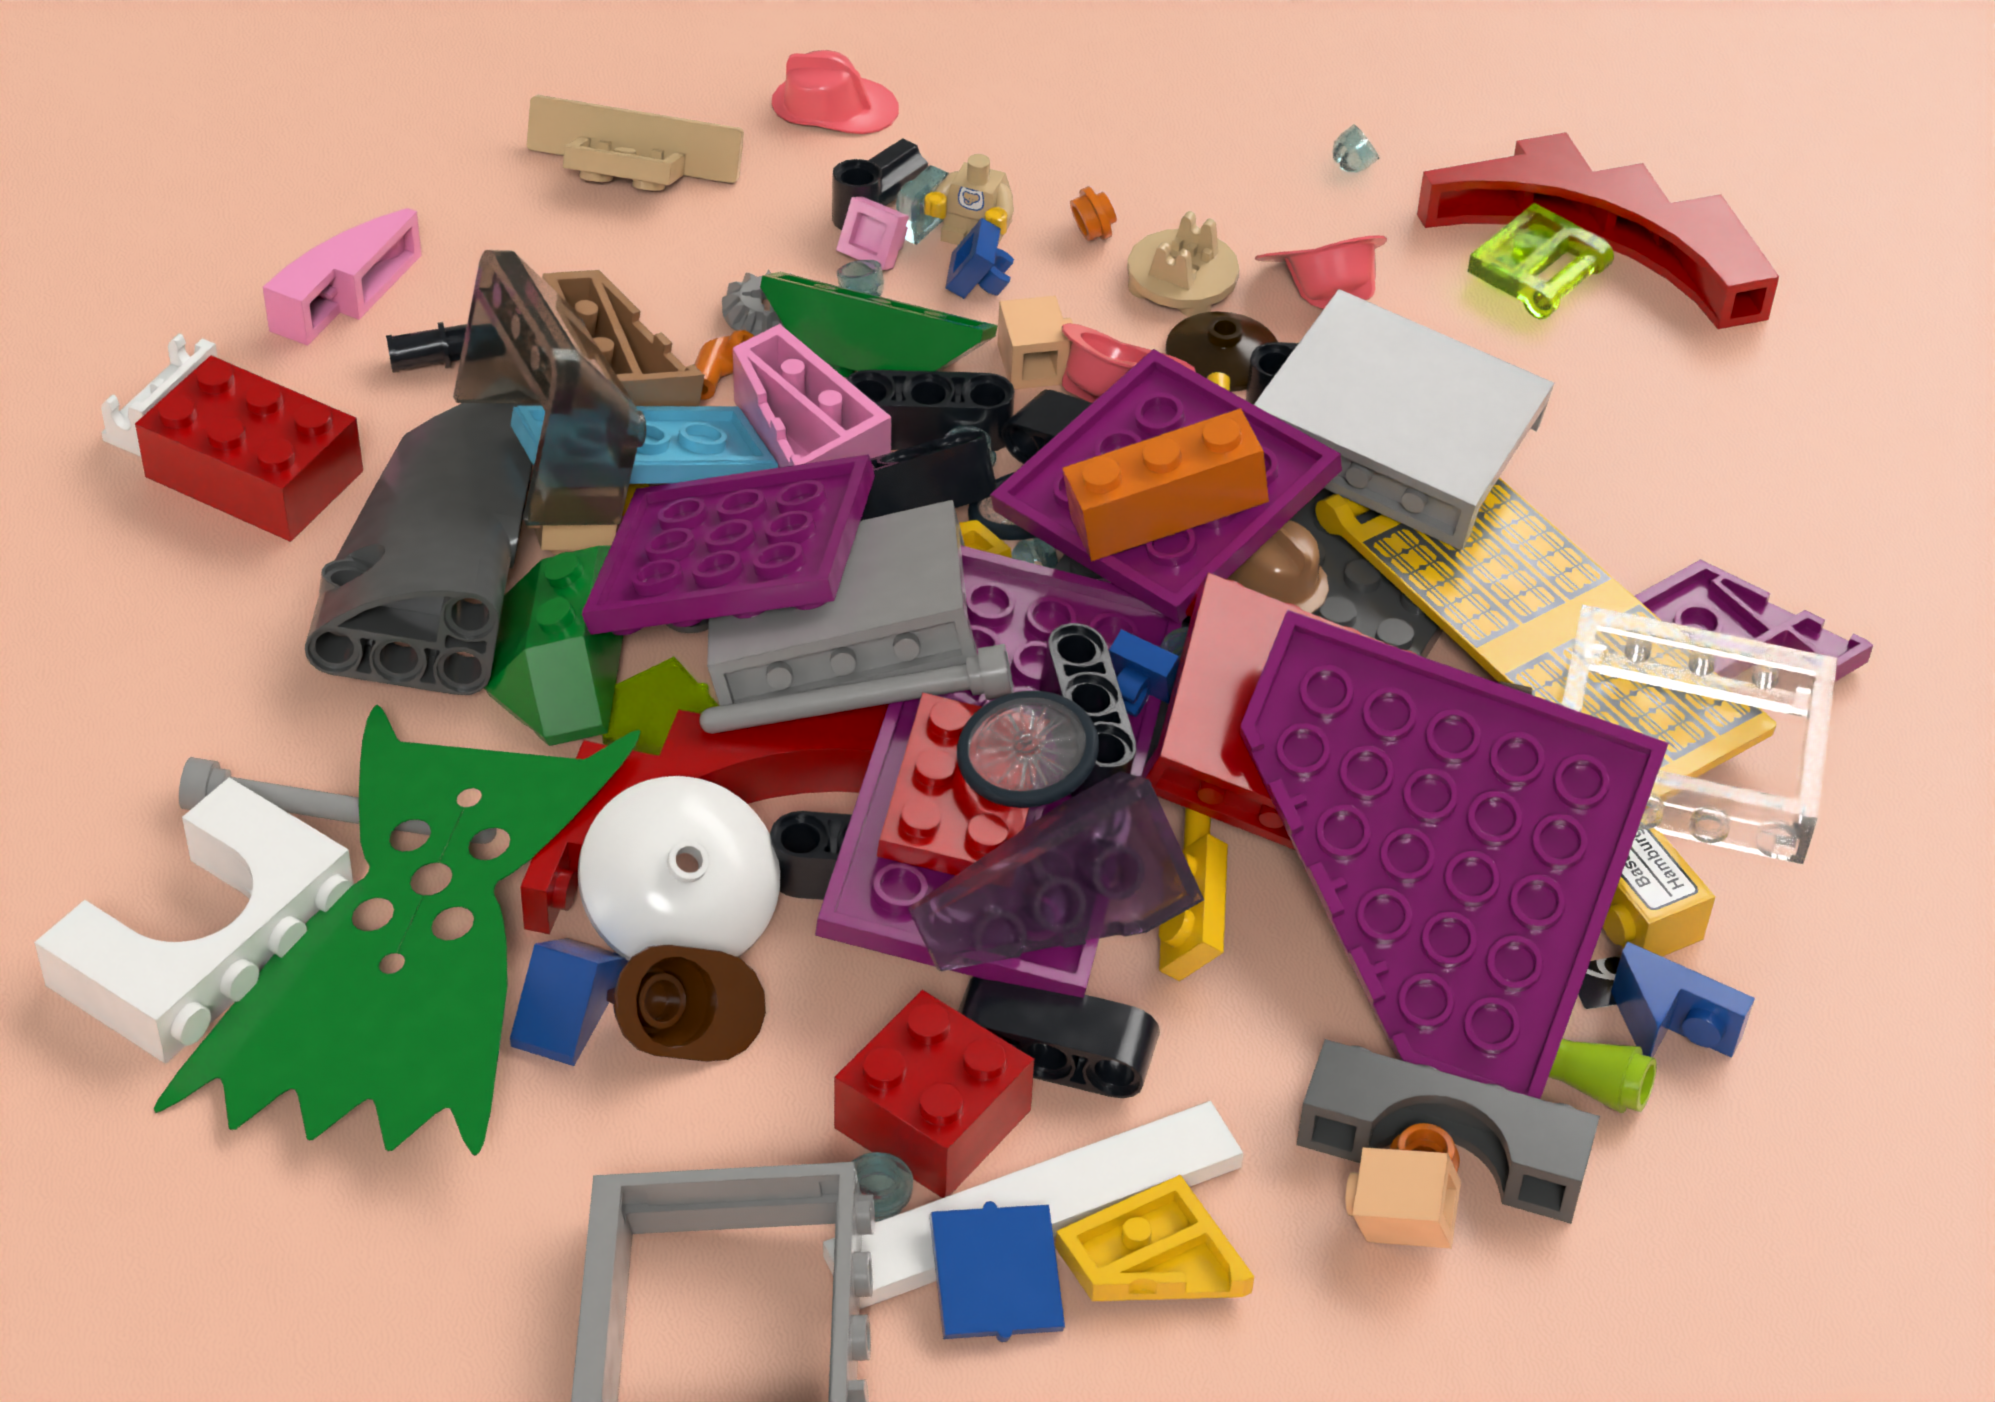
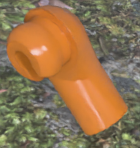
[694,330,754,400]

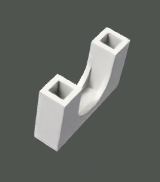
[34,777,354,1064]

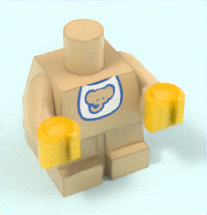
[924,154,1014,245]

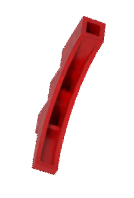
[1417,132,1779,329]

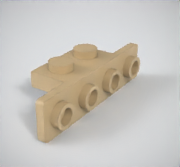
[527,95,744,191]

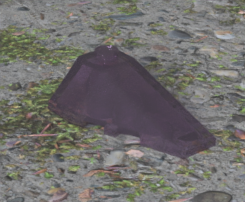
[908,771,1204,971]

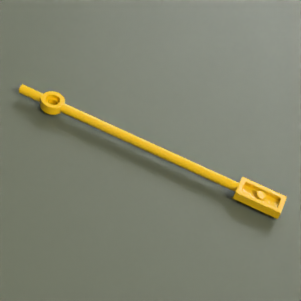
[1159,372,1230,981]

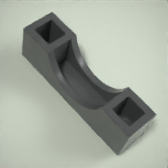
[1296,1039,1600,1224]

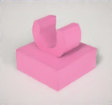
[836,196,909,270]

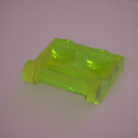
[1467,203,1614,319]

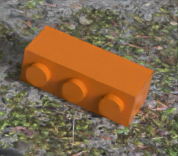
[1062,408,1269,562]

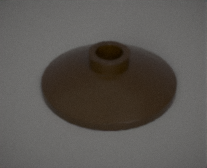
[1165,311,1278,392]

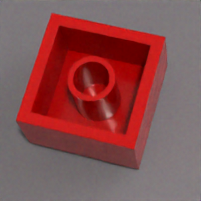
[834,989,1034,1198]

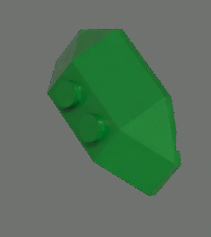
[760,271,998,377]
[484,545,623,746]

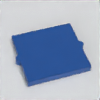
[929,1201,1065,1342]

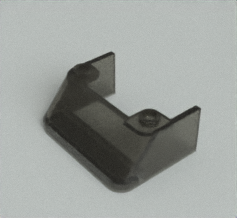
[453,250,646,526]

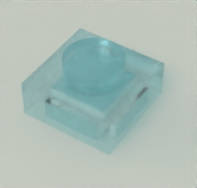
[896,165,949,245]

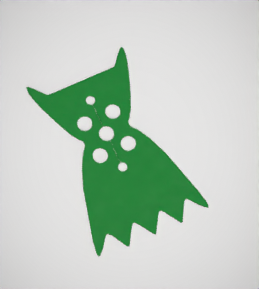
[154,704,640,1156]

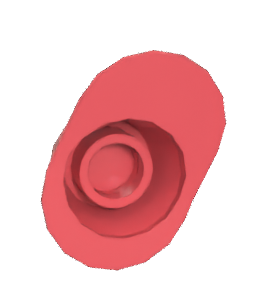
[772,50,899,134]
[1255,235,1387,309]
[1062,323,1196,403]

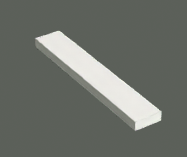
[823,1101,1243,1310]

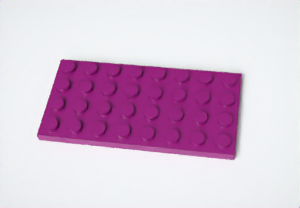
[815,545,1182,998]

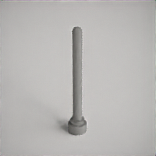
[699,644,1014,734]
[179,757,496,844]

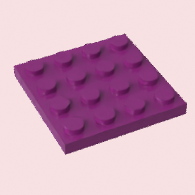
[990,349,1342,624]
[582,454,875,635]

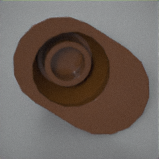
[606,945,766,1062]

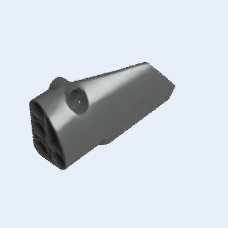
[305,387,544,695]

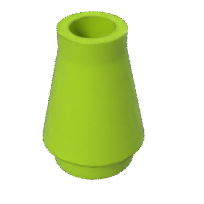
[1549,1038,1657,1114]

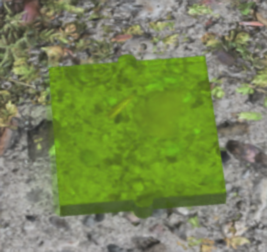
[602,657,719,756]

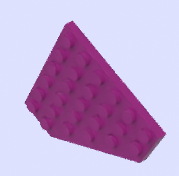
[1240,610,1669,1099]

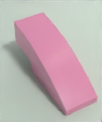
[263,208,422,346]

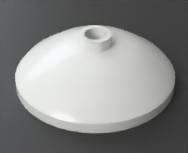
[578,776,780,961]

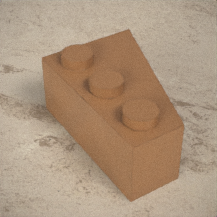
[536,270,705,406]

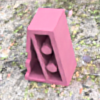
[733,324,891,468]

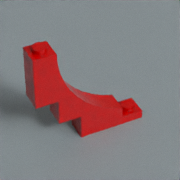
[520,704,889,935]

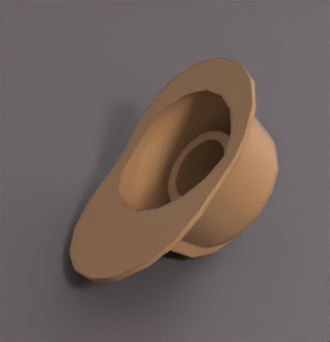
[1227,520,1329,614]

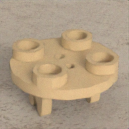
[1127,211,1240,317]

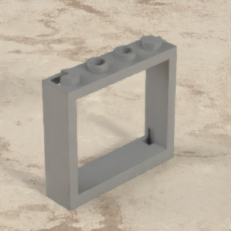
[571,1162,875,1402]

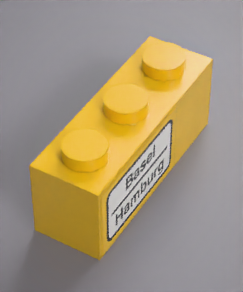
[1603,812,1716,957]

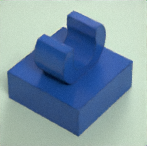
[945,218,1014,299]
[1109,629,1179,717]

